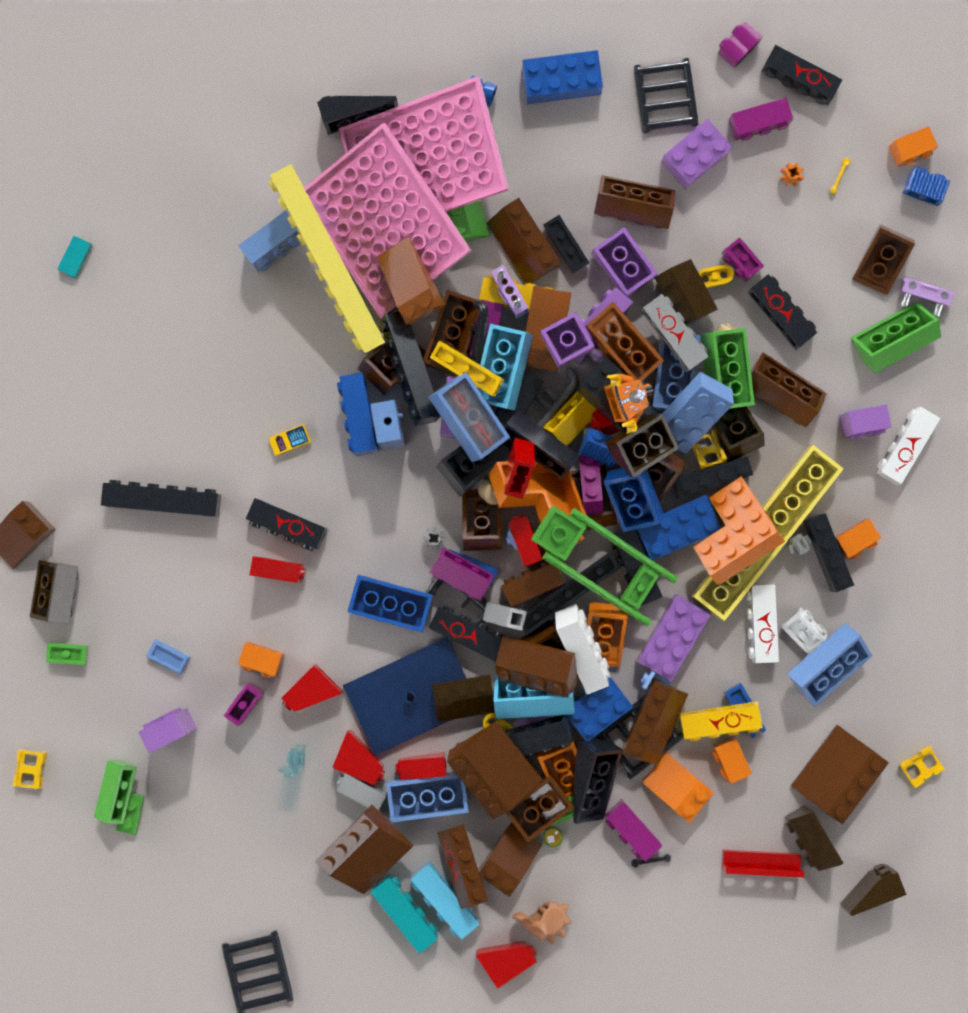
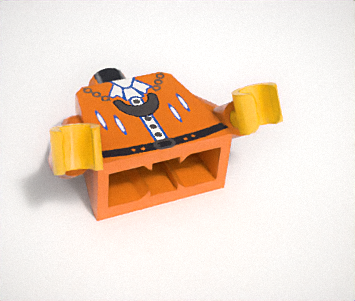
[604,373,653,434]

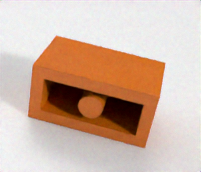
[889,126,938,167]
[835,518,881,560]
[238,641,285,678]
[712,737,752,784]

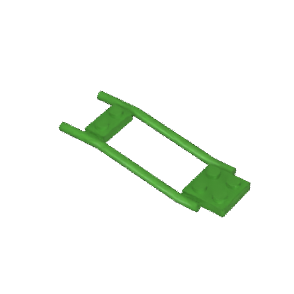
[531,506,678,627]

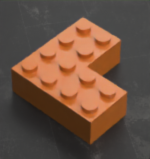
[489,461,587,528]
[693,476,785,585]

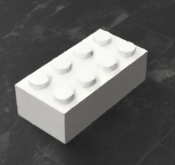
[555,604,610,694]

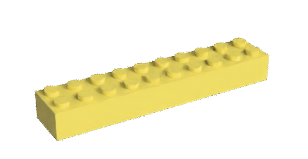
[268,164,385,353]
[691,445,844,621]

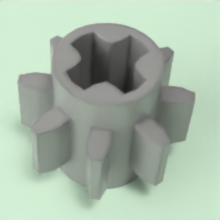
[422,526,446,551]
[787,533,812,556]

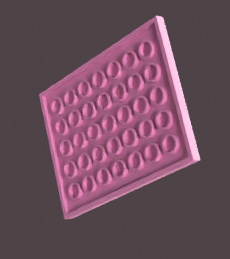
[339,77,509,212]
[304,123,472,319]

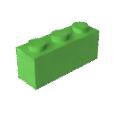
[94,760,137,824]

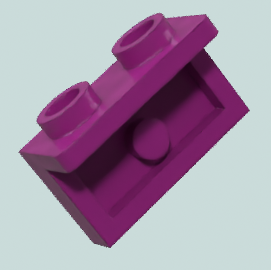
[721,237,764,282]

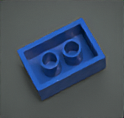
[604,468,663,532]
[567,677,633,741]

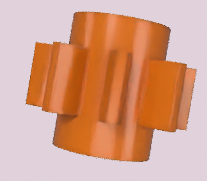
[780,162,804,187]

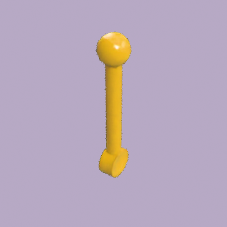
[830,158,850,194]

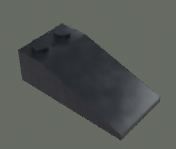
[317,96,398,135]
[575,356,658,432]
[436,418,513,497]
[573,739,623,824]

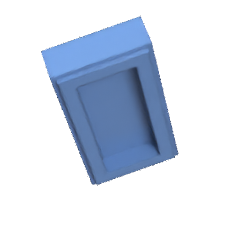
[146,639,190,674]

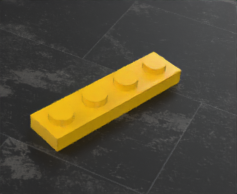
[430,341,504,397]

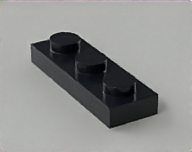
[543,215,590,274]

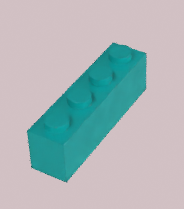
[371,874,438,954]

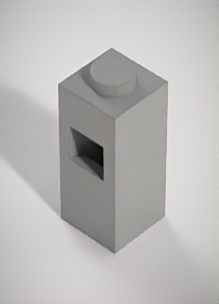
[483,602,527,630]
[336,773,387,811]

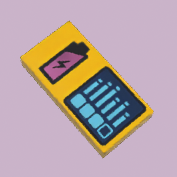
[268,424,311,456]

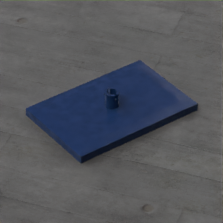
[343,637,466,756]

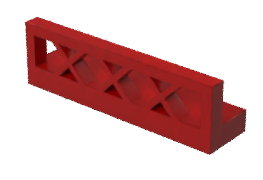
[722,849,804,878]

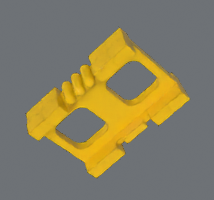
[692,430,727,470]
[898,746,945,788]
[13,749,47,789]

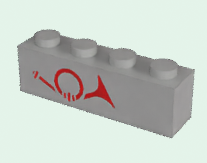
[641,294,709,373]

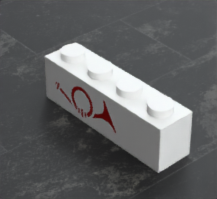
[876,407,941,485]
[746,584,779,663]

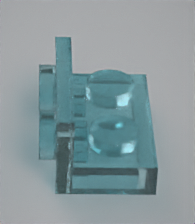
[278,744,305,776]

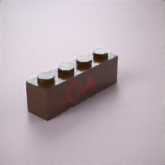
[437,824,488,909]

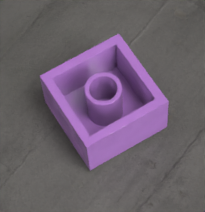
[540,312,595,369]
[839,404,891,440]

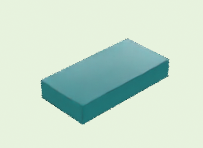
[57,236,92,278]

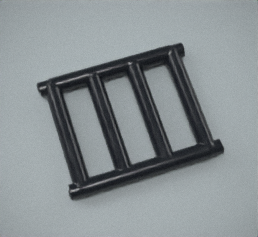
[634,58,699,133]
[596,695,684,780]
[222,930,294,1013]

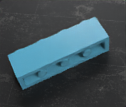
[411,861,480,940]

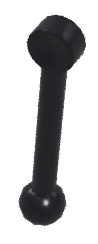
[631,854,671,868]

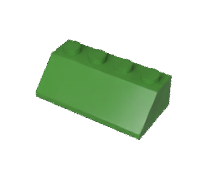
[446,201,490,243]
[851,302,942,373]
[700,328,755,409]

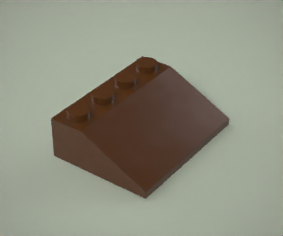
[447,721,543,820]
[790,724,889,825]
[316,804,414,894]

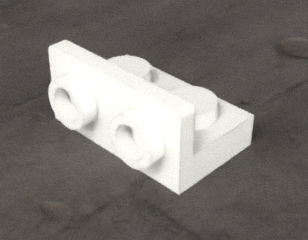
[782,607,827,654]

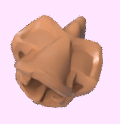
[512,901,572,944]

